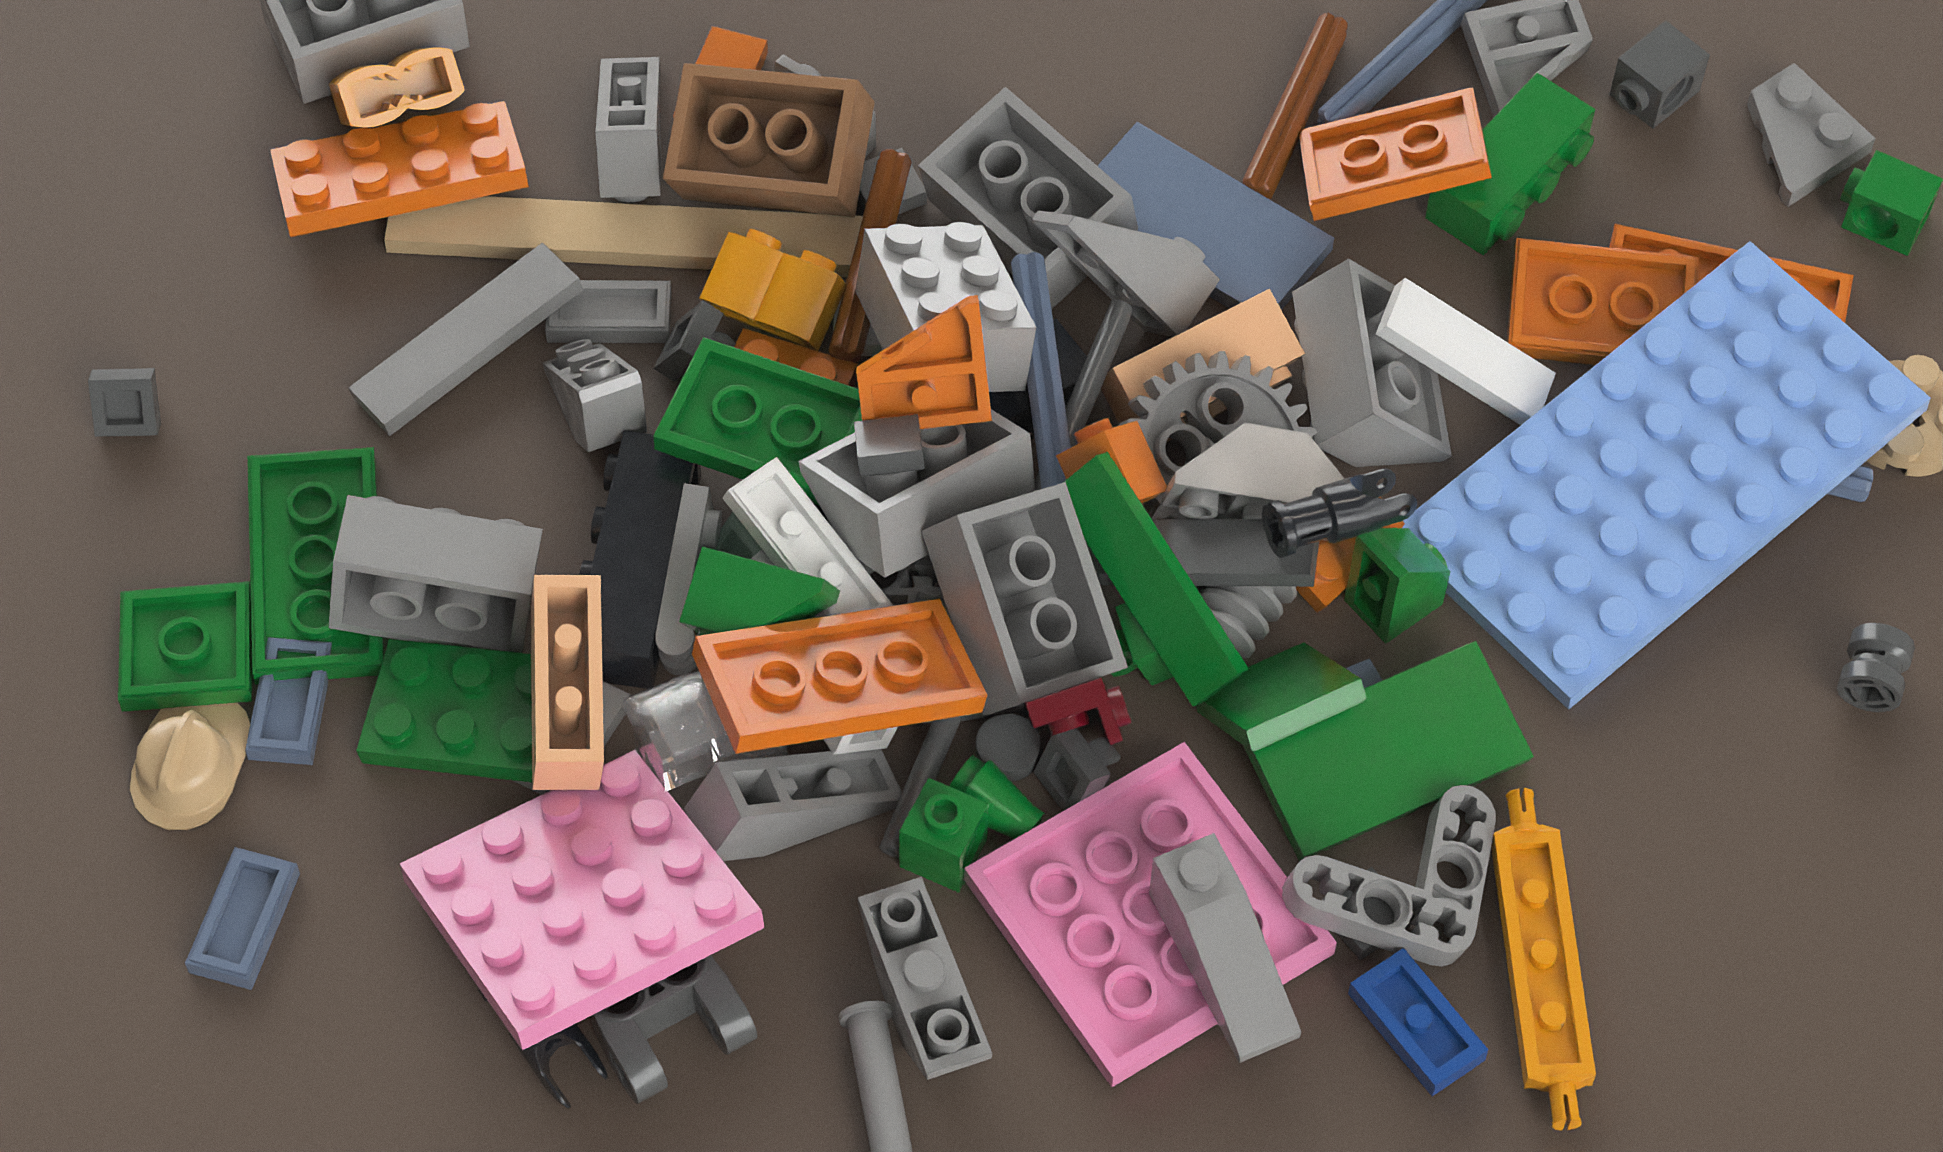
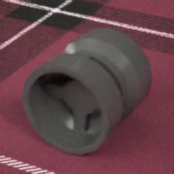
[1837,623,1915,712]

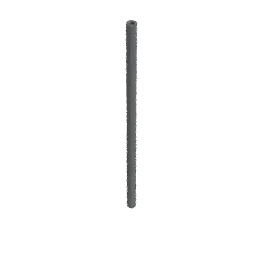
[879,299,1134,858]

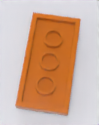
[270,101,529,237]
[692,599,988,754]

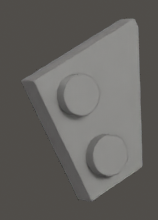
[1461,0,1593,117]
[1747,63,1876,207]

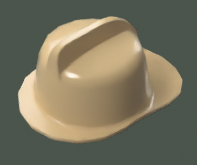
[130,703,250,830]

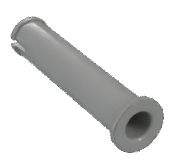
[838,1001,913,1152]

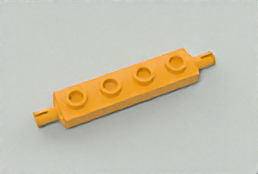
[1491,788,1596,1131]

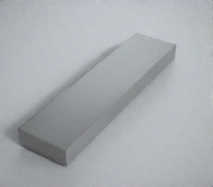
[349,243,583,436]

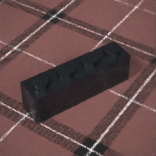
[579,430,701,690]

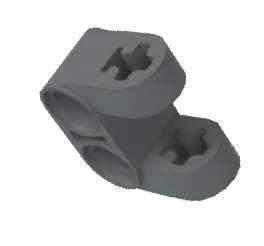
[590,955,758,1104]

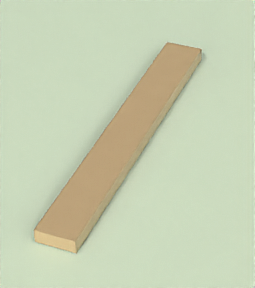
[384,196,863,277]

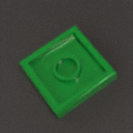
[118,581,252,712]
[1196,642,1367,751]

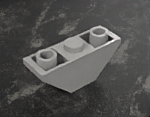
[542,339,647,452]
[1161,423,1345,540]
[858,877,992,1080]

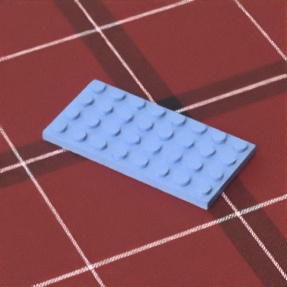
[1402,241,1931,710]

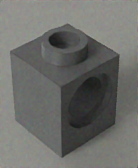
[1609,20,1710,129]

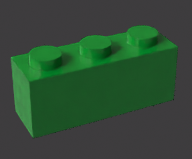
[1425,73,1595,256]

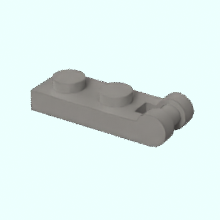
[655,483,722,675]

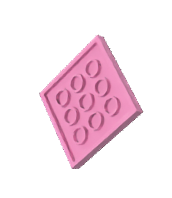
[964,742,1337,1087]
[400,750,765,1050]

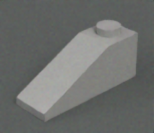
[595,57,661,203]
[1032,210,1220,337]
[684,749,902,861]
[1149,833,1301,1063]

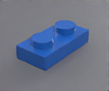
[1348,948,1488,1096]

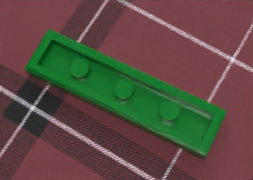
[1064,452,1249,707]

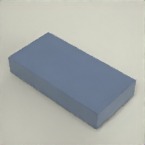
[245,637,332,765]
[185,847,300,990]

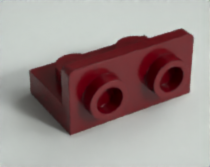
[1026,676,1132,745]

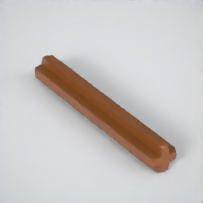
[1243,13,1348,199]
[829,149,912,363]

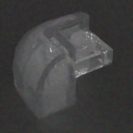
[623,672,788,792]

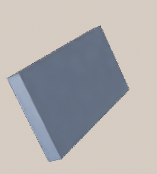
[1098,122,1334,310]

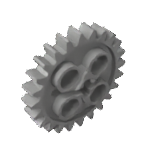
[1120,351,1317,519]

